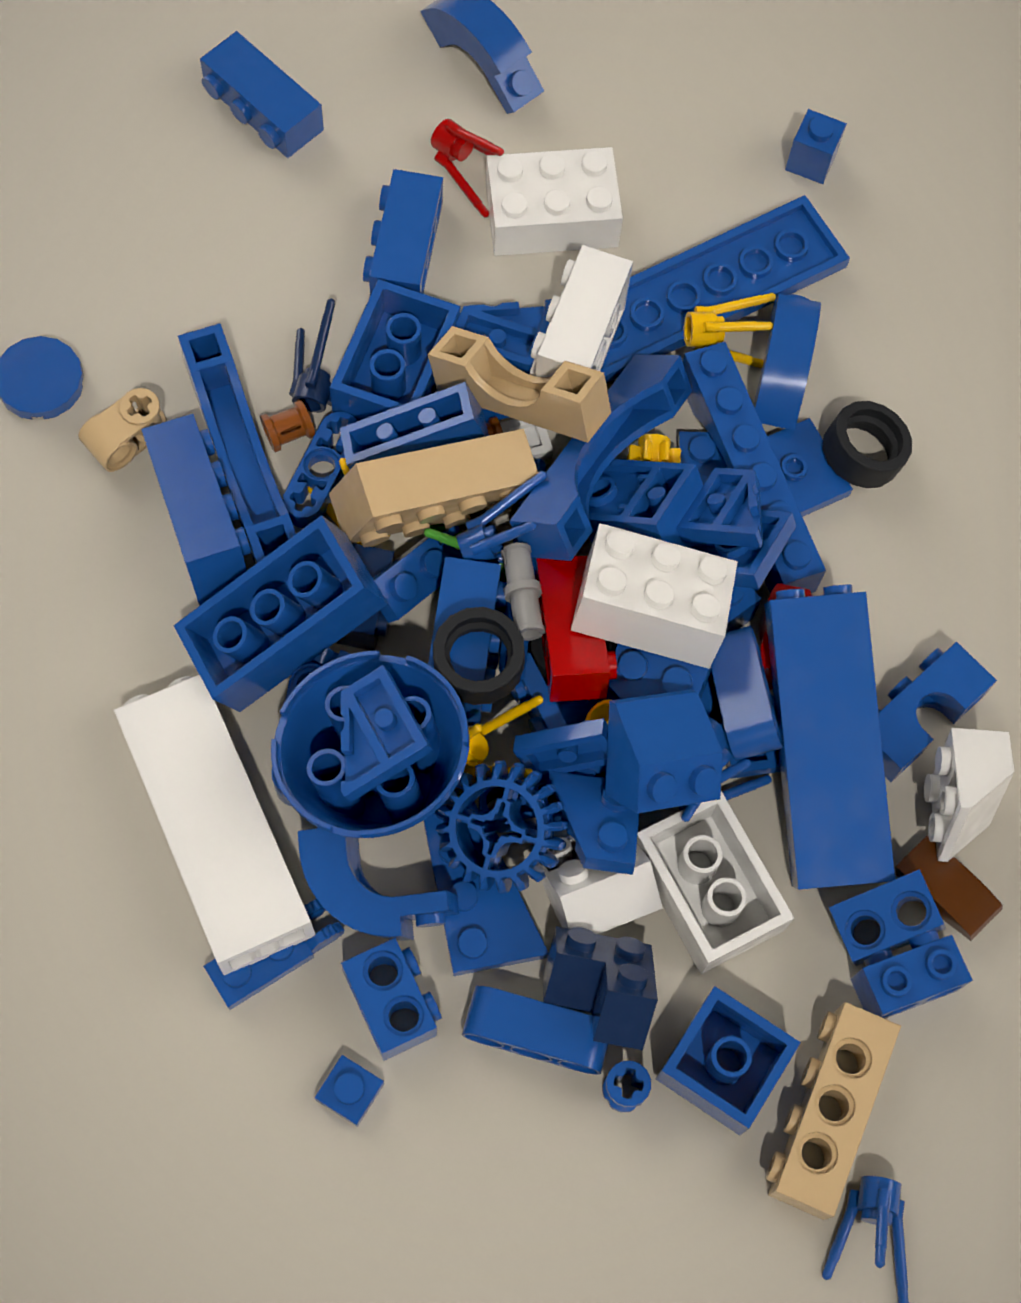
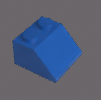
[605,689,723,814]

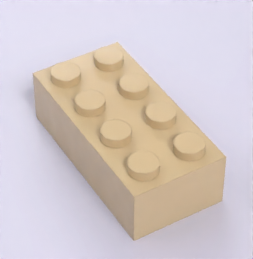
[329,429,538,547]

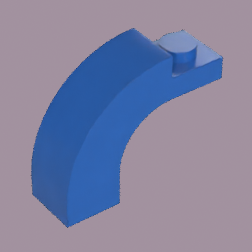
[420,0,544,114]
[753,294,821,431]
[298,828,459,941]

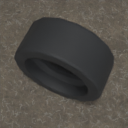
[823,401,912,488]
[433,607,525,705]

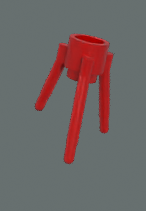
[431,118,504,218]

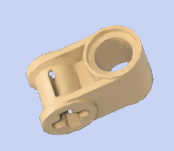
[78,388,167,472]

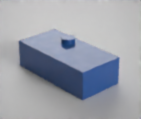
[173,515,388,712]

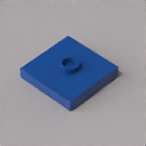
[767,418,853,517]

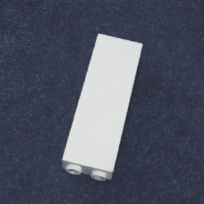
[114,675,315,975]

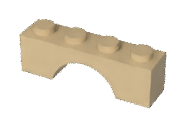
[428,326,611,443]

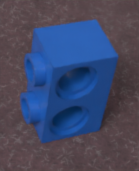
[829,869,946,966]
[850,935,973,1019]
[341,938,442,1061]

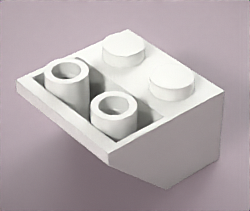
[924,728,1015,862]
[530,835,663,934]

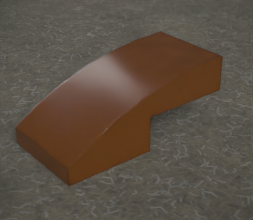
[895,836,1003,941]

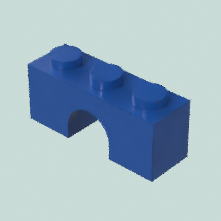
[878,641,997,782]

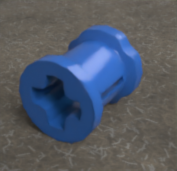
[602,1061,651,1112]

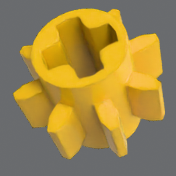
[627,434,681,463]

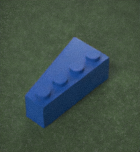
[141,414,251,606]

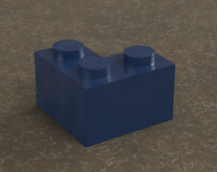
[543,926,658,1051]

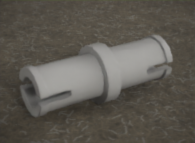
[501,543,545,641]

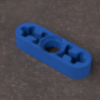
[283,412,357,528]

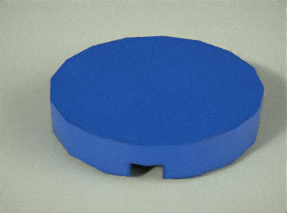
[0,336,84,420]

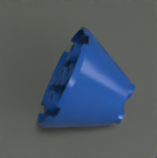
[271,651,470,838]

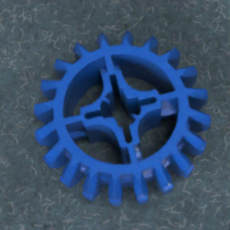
[435,760,568,894]

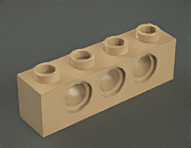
[765,1002,901,1220]

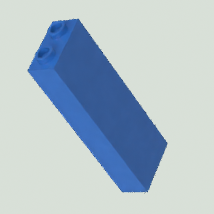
[764,584,895,890]

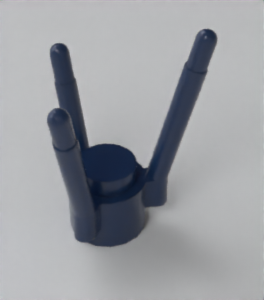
[289,298,335,413]

